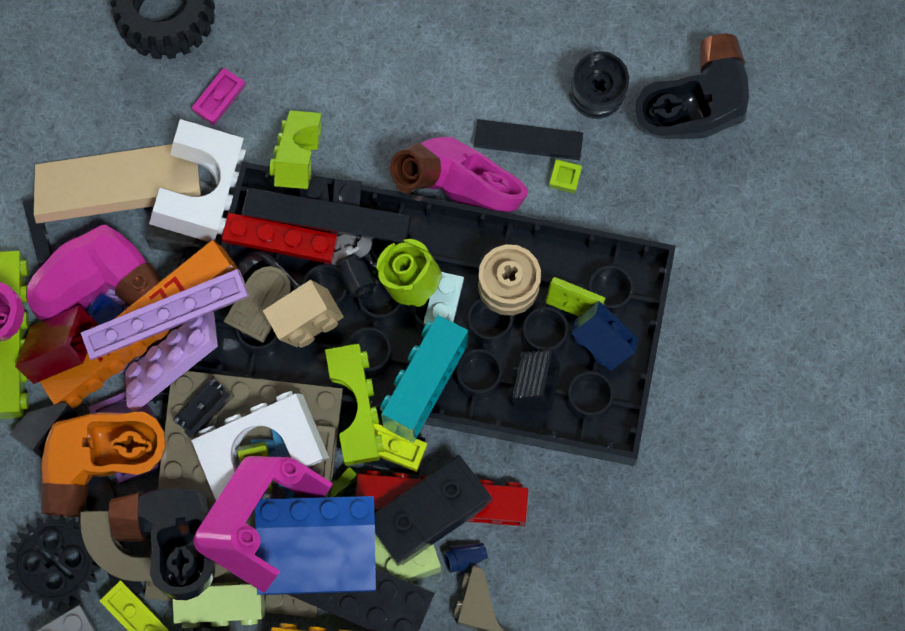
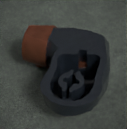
[635,33,749,139]
[109,488,217,601]

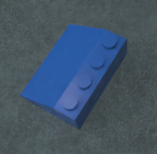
[255,496,376,595]

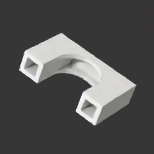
[149,119,246,242]
[191,391,329,501]

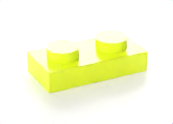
[374,424,428,472]

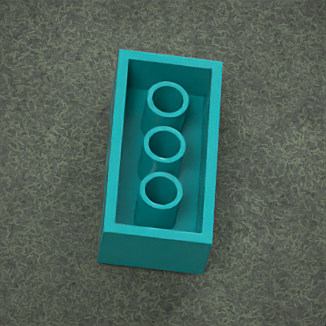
[380,314,468,443]

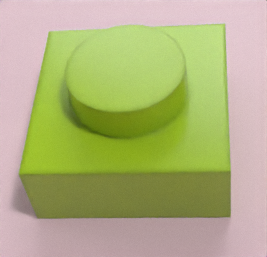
[549,159,582,194]

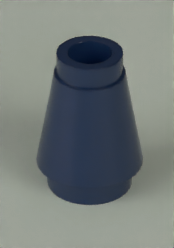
[443,543,488,574]

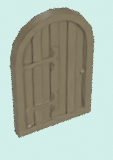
[224,267,291,343]

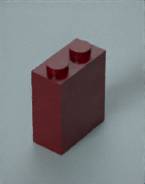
[15,305,98,384]

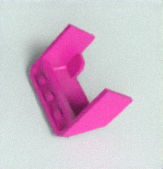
[193,456,333,593]

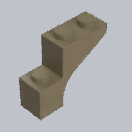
[454,566,504,631]

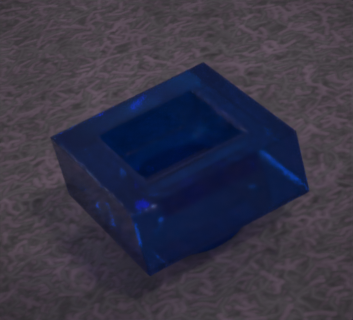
[87,293,125,326]

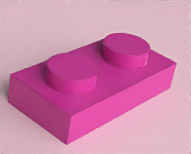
[192,68,246,126]

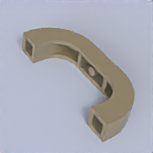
[81,508,255,587]

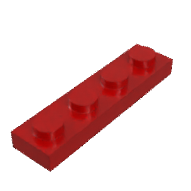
[222,213,338,264]

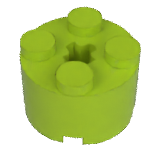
[377,239,442,307]

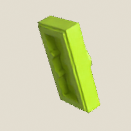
[546,277,606,316]

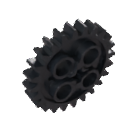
[6,515,101,610]

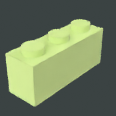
[173,581,265,628]

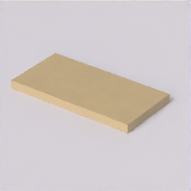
[34,144,201,223]

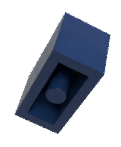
[571,301,638,371]

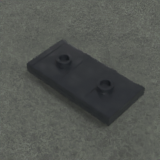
[374,455,493,567]

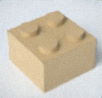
[263,280,344,347]

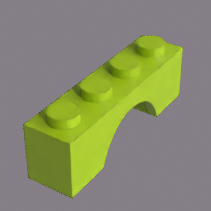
[270,110,322,189]
[325,344,384,466]

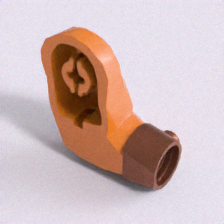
[41,412,166,517]

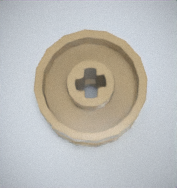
[478,245,541,315]

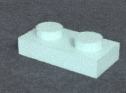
[424,272,464,327]

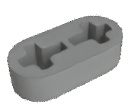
[325,234,372,268]

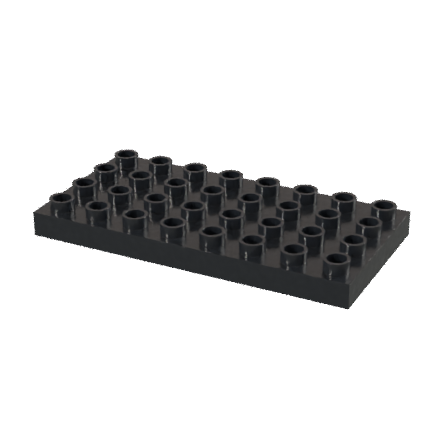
[190,161,676,466]

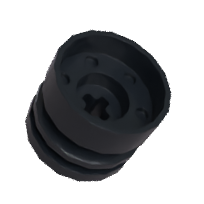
[569,51,630,119]

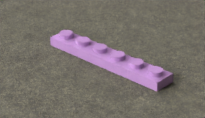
[81,269,250,360]

